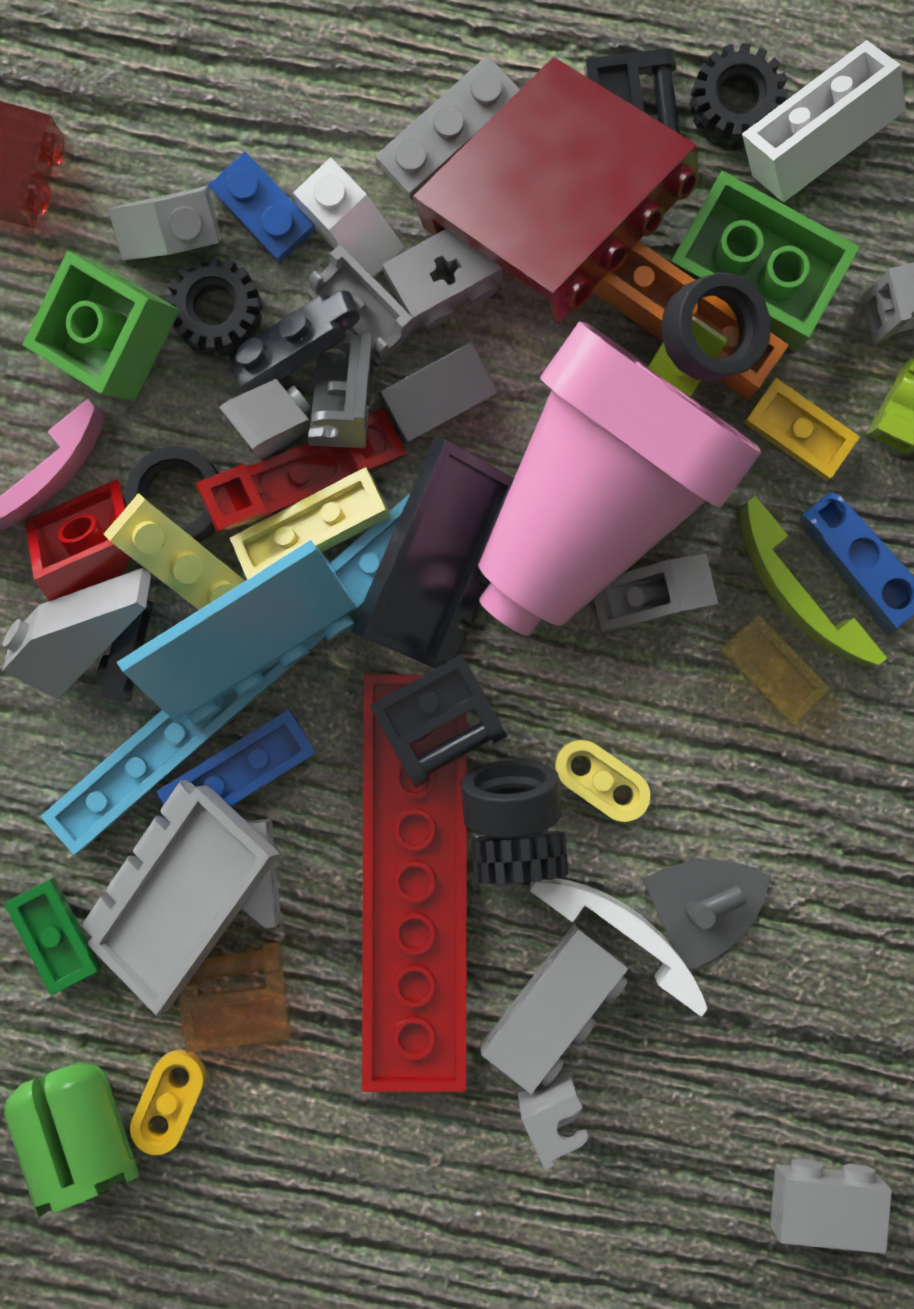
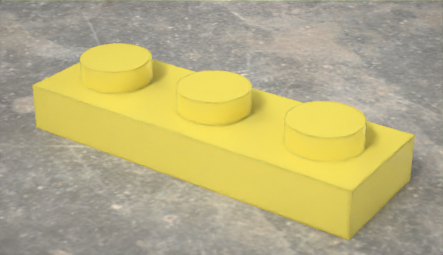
[230,467,391,579]
[104,493,245,610]

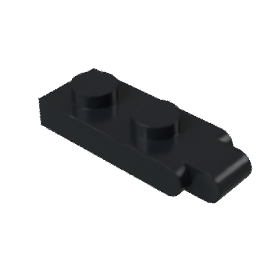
[229,291,360,393]

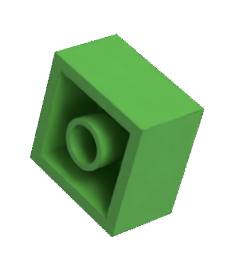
[22,250,180,402]

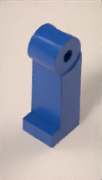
[799,492,914,633]

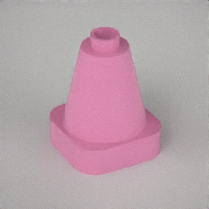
[478,321,761,636]

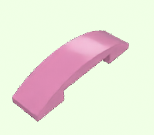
[0,399,106,531]

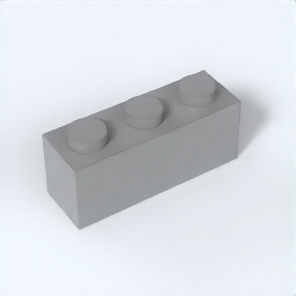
[480,923,628,1094]

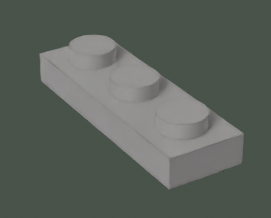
[375,55,520,199]

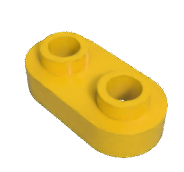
[130,1050,206,1155]

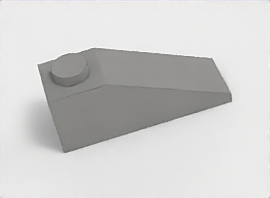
[2,568,151,700]

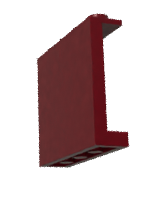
[413,57,699,323]

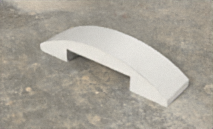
[530,878,708,1017]

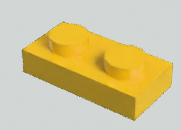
[743,378,860,481]

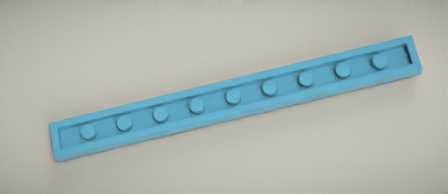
[40,494,410,855]

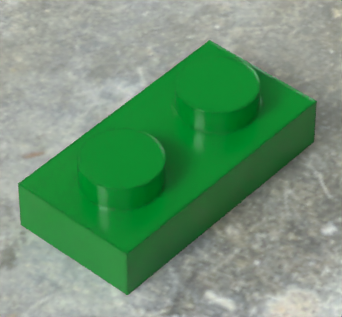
[3,877,101,996]

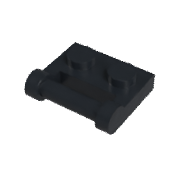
[584,49,686,138]
[370,654,508,788]

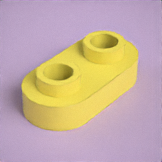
[555,740,650,822]

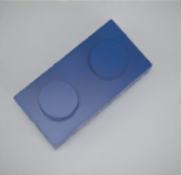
[208,151,316,264]

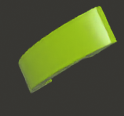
[738,495,887,666]

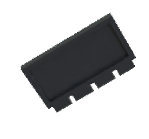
[351,437,514,669]

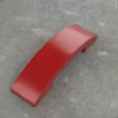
[196,408,406,533]

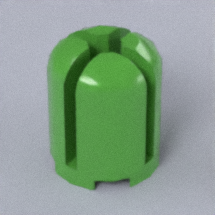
[4,1063,140,1218]

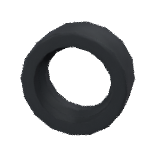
[661,272,771,382]
[124,446,219,542]
[461,760,562,838]

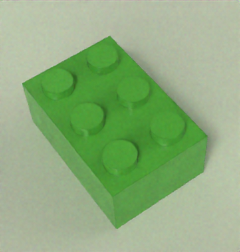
[670,171,860,352]

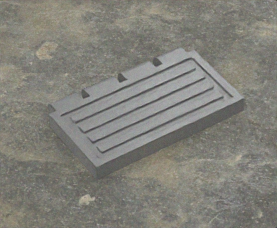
[82,780,280,1015]

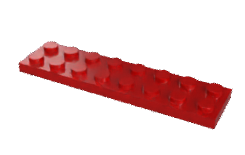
[362,674,467,1092]

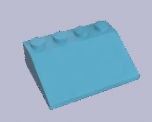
[117,540,359,725]

